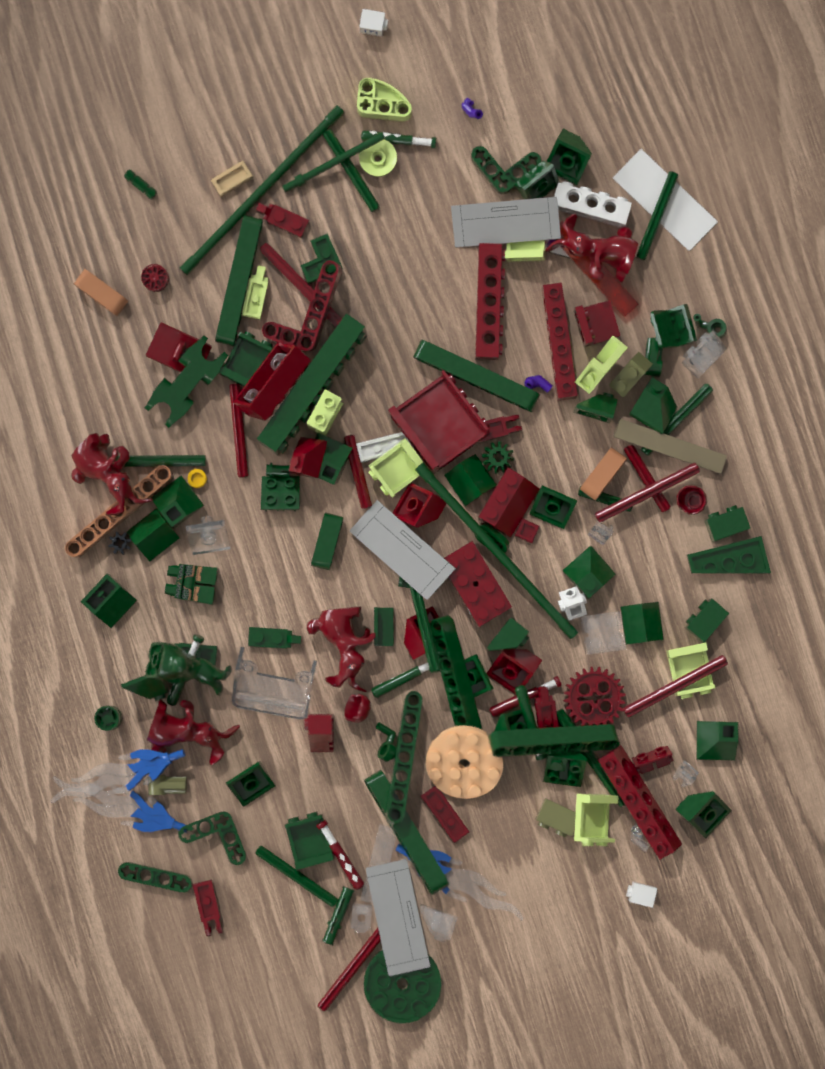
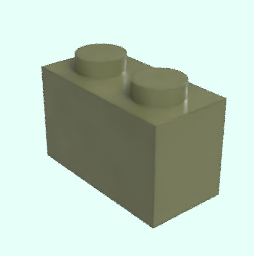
[609,352,653,397]
[535,798,576,838]

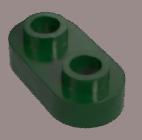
[474,523,510,553]

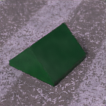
[514,161,560,199]
[444,454,497,507]
[529,485,578,529]
[126,508,180,562]
[620,602,664,645]
[464,654,494,698]
[226,761,276,807]

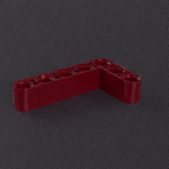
[262,261,342,351]

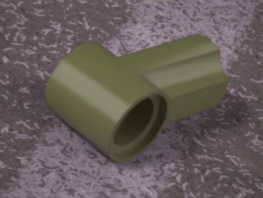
[148,775,187,795]

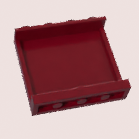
[388,370,490,474]

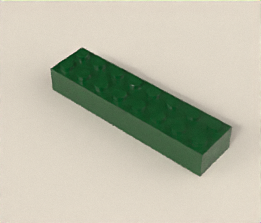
[257,313,367,456]

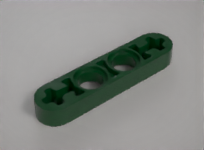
[118,862,193,893]

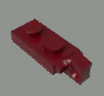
[256,203,309,238]
[535,686,558,728]

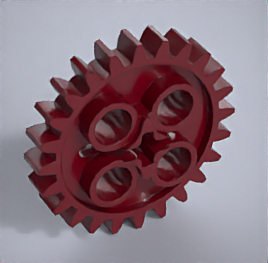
[563,667,626,726]

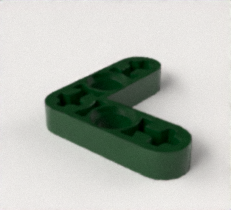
[471,146,541,194]
[178,811,246,865]

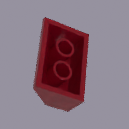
[478,468,540,538]

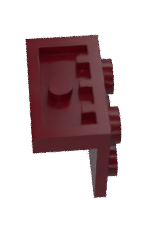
[573,300,620,347]

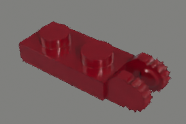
[478,414,523,443]
[193,879,223,937]

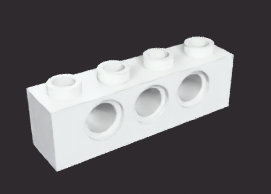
[554,181,632,228]

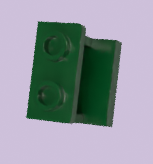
[219,331,273,387]
[284,811,334,870]

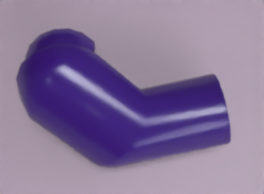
[461,98,483,119]
[524,375,553,393]

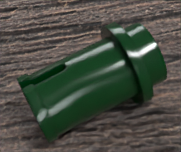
[266,463,290,478]

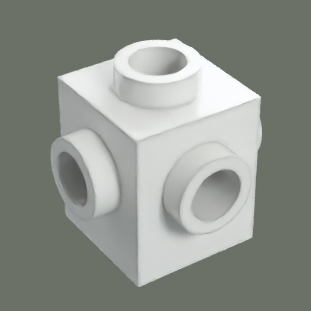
[558,586,587,621]

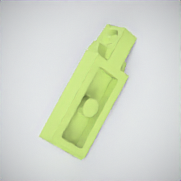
[242,265,269,320]

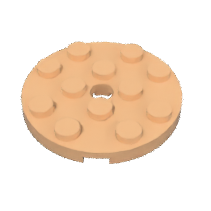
[426,726,504,799]

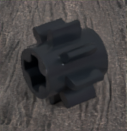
[108,532,132,555]

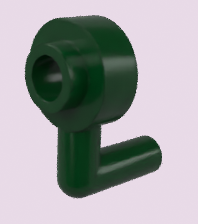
[693,314,727,339]
[376,722,396,762]

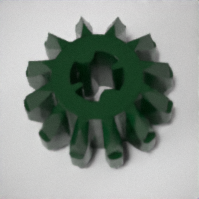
[482,441,514,474]

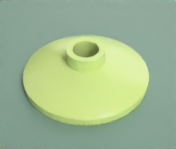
[359,140,397,176]

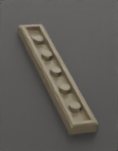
[613,419,727,474]

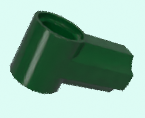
[644,338,663,377]

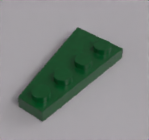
[686,536,771,574]

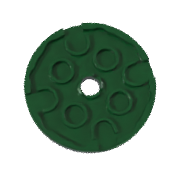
[364,950,441,1023]

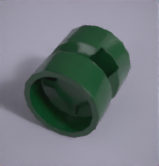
[94,705,123,731]

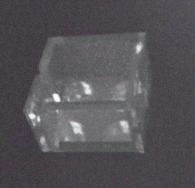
[581,611,626,655]

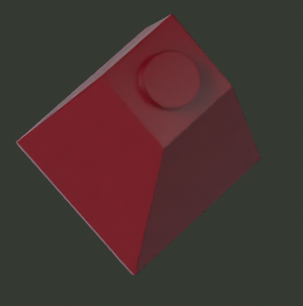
[289,437,327,478]
[392,482,447,528]
[404,606,439,660]
[486,649,542,695]

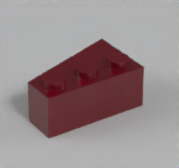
[304,714,334,752]

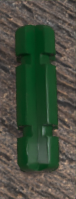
[124,169,157,199]

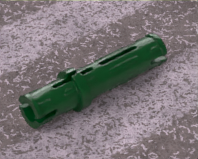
[322,886,355,945]

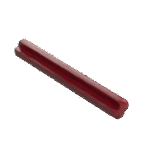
[344,435,372,509]
[624,444,671,513]

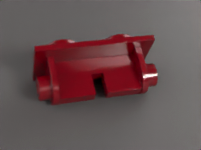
[631,746,674,774]

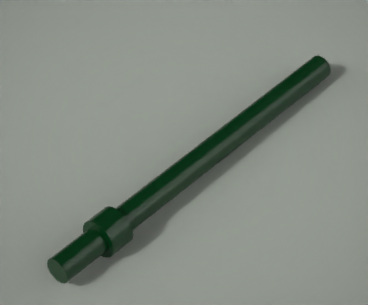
[282,132,386,192]

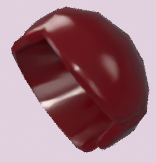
[677,486,707,515]
[344,694,371,723]

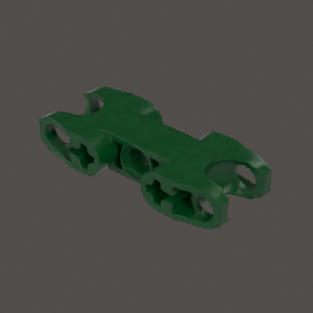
[144,335,229,428]

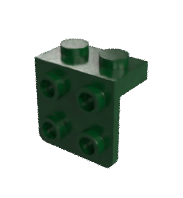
[650,304,698,348]

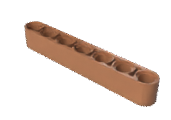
[65,465,173,558]

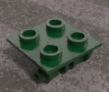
[261,476,300,511]

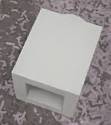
[359,9,388,36]
[626,882,657,908]

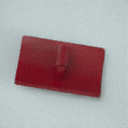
[146,322,212,373]

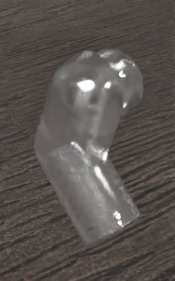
[631,823,650,852]

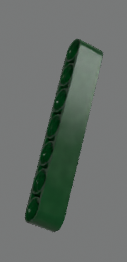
[215,215,263,346]
[413,340,540,412]
[430,615,482,730]
[385,691,423,825]
[488,724,620,757]
[364,770,449,895]

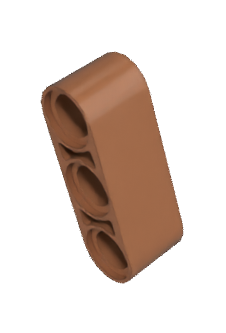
[73,269,129,316]
[580,447,627,501]

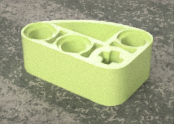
[357,78,412,121]

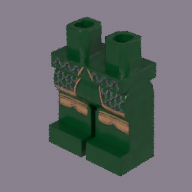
[164,564,218,605]

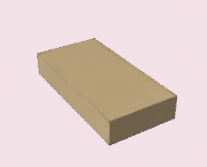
[211,161,253,197]

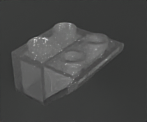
[682,331,727,378]

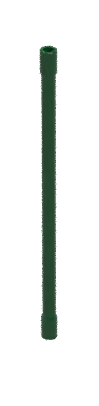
[179,105,345,276]
[415,462,578,640]

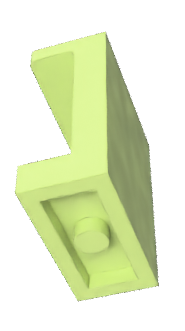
[505,240,545,262]
[575,336,628,394]
[307,389,343,435]
[368,438,424,498]
[666,643,715,699]
[574,794,618,846]

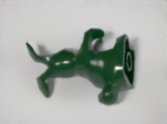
[145,642,232,696]

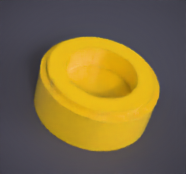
[187,469,207,488]

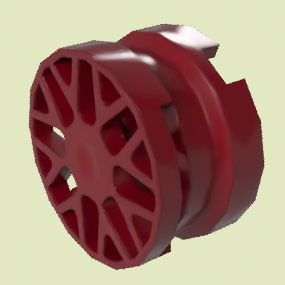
[141,264,169,292]

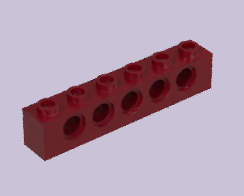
[475,243,505,360]
[542,282,578,401]
[598,745,682,860]

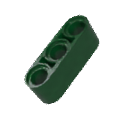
[311,512,344,570]

